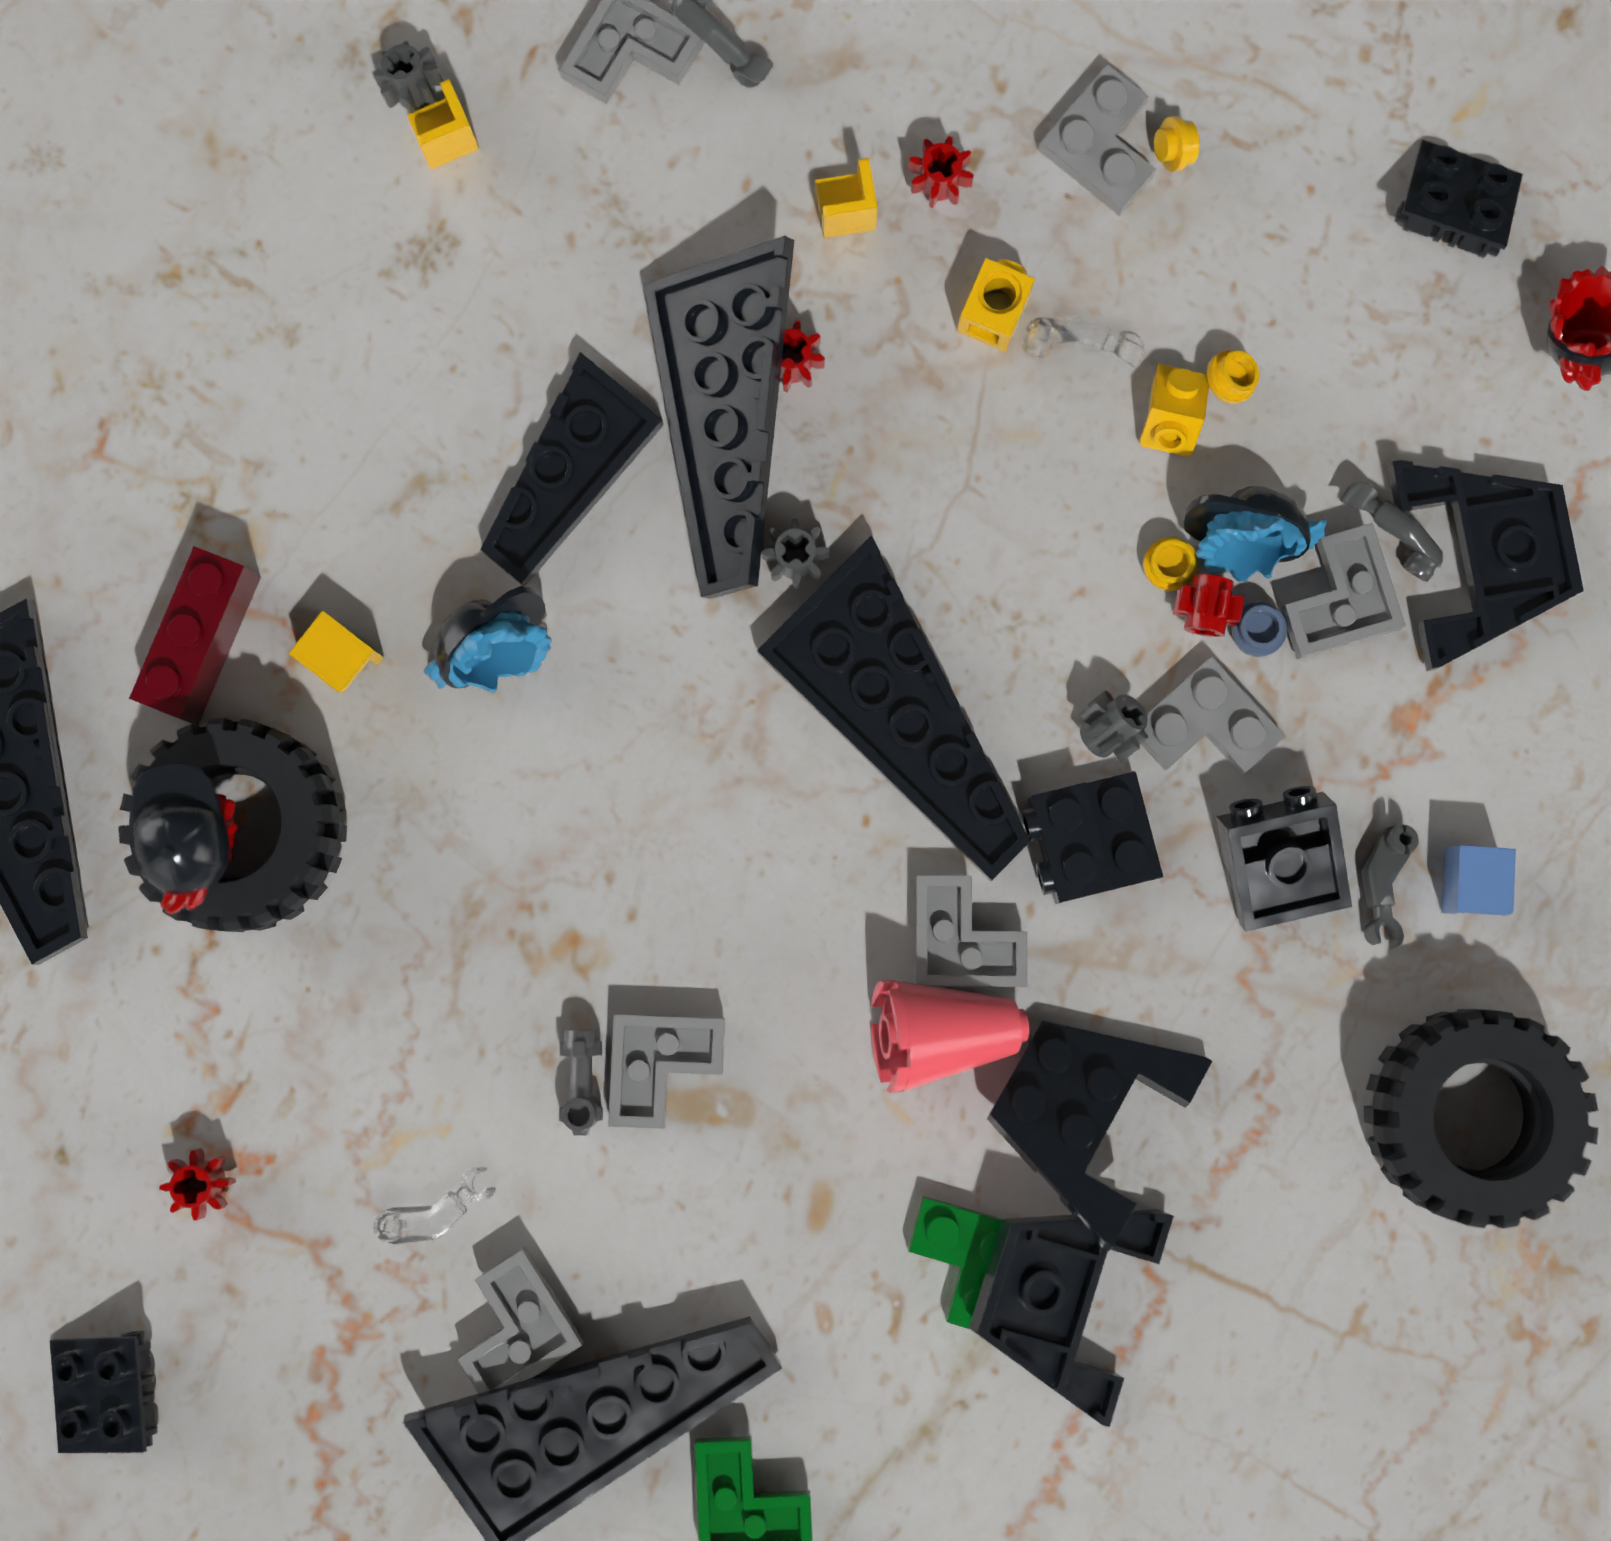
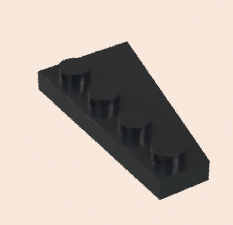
[480,352,664,587]

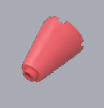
[871,980,1029,1093]

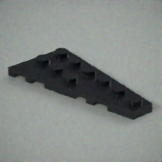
[643,236,795,599]
[757,535,1031,882]
[0,598,88,965]
[403,1316,782,1541]

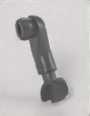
[672,0,773,87]
[1340,482,1443,582]
[1362,825,1419,949]

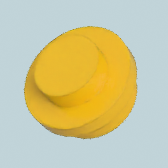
[1154,116,1200,172]
[1206,350,1260,404]
[1143,537,1198,592]

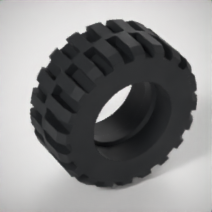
[118,718,347,932]
[1364,1009,1599,1229]

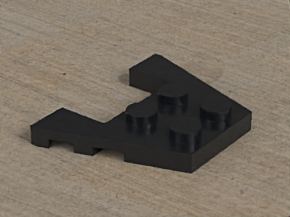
[1387,460,1584,671]
[987,1021,1212,1251]
[969,1209,1174,1427]

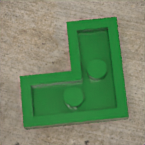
[908,1196,1002,1329]
[695,1436,813,1541]

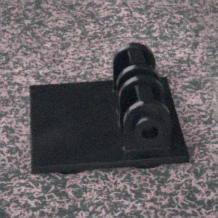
[1394,139,1523,259]
[50,1331,158,1453]

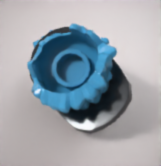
[1183,486,1327,582]
[424,586,552,693]

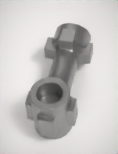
[559,1030,603,1136]

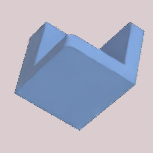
[1442,845,1516,916]

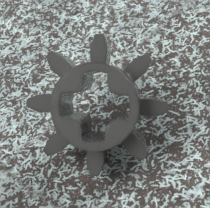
[372,41,444,114]
[762,518,830,590]
[1079,690,1148,762]

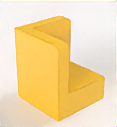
[407,79,479,169]
[815,157,878,238]
[288,610,384,693]

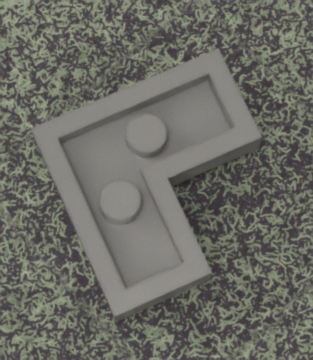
[559,0,705,104]
[1038,63,1156,216]
[1281,523,1406,659]
[1141,656,1286,775]
[915,875,1027,987]
[608,1014,725,1129]
[457,1247,584,1394]

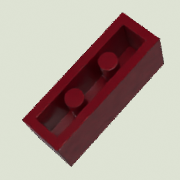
[129,546,261,726]

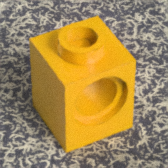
[957,258,1036,352]

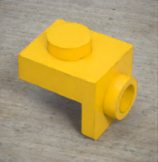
[1140,363,1209,457]

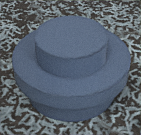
[1231,602,1287,657]

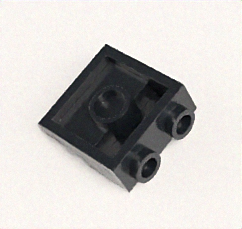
[1022,771,1163,904]
[1216,786,1352,932]

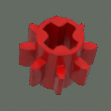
[908,136,974,208]
[780,320,825,392]
[1173,574,1245,637]
[159,1148,236,1221]

